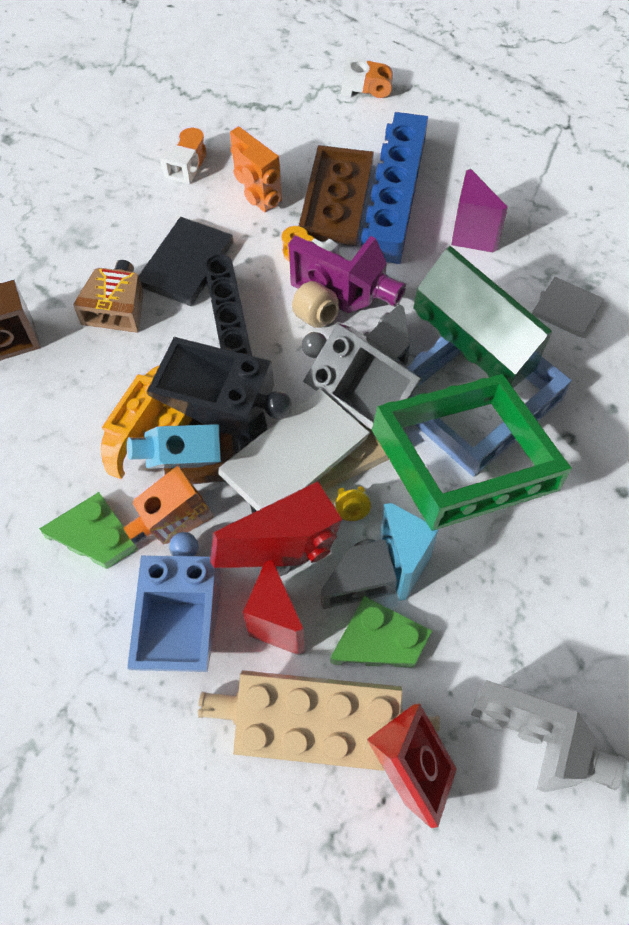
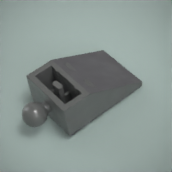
[302,323,422,430]

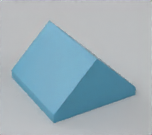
[380,503,439,601]

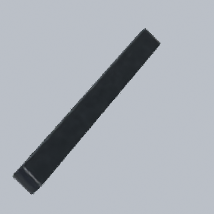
[205,254,292,577]

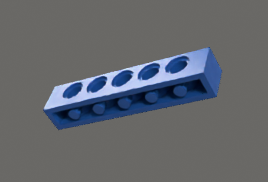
[361,112,428,264]

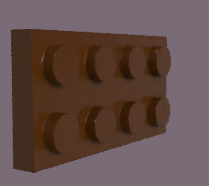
[298,145,374,246]

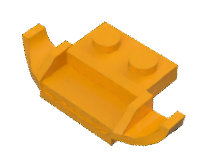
[101,365,193,479]

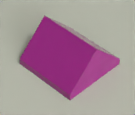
[451,168,508,253]

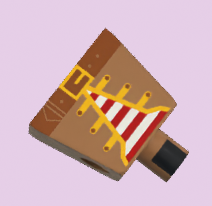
[73,260,143,333]

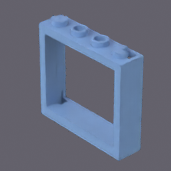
[408,336,572,477]

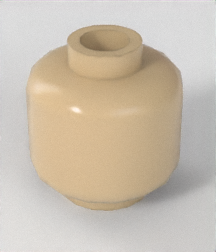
[292,281,339,328]

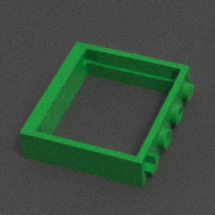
[372,374,572,531]

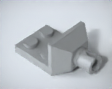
[470,680,625,792]

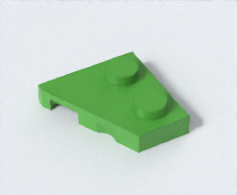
[39,492,137,569]
[330,596,432,668]

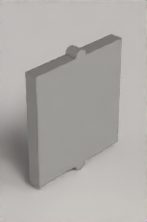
[532,277,604,338]

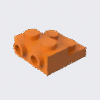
[230,126,282,212]

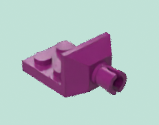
[288,235,406,313]

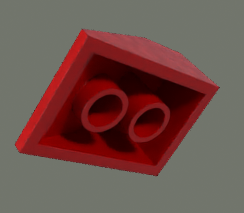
[210,481,343,568]

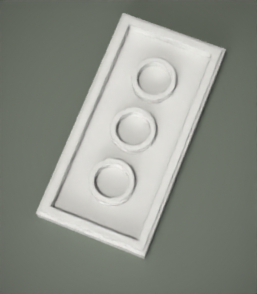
[218,389,369,511]

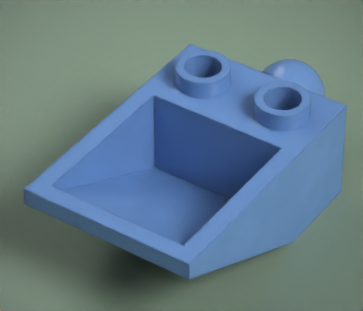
[127,532,222,672]

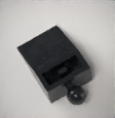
[147,337,292,440]

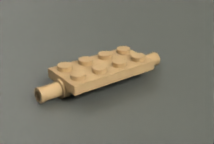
[198,670,440,771]

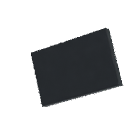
[139,216,234,306]

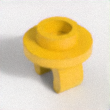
[335,486,371,521]

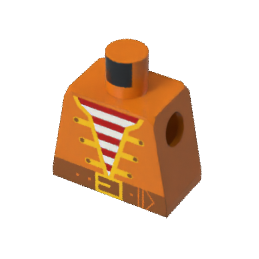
[123,466,214,545]

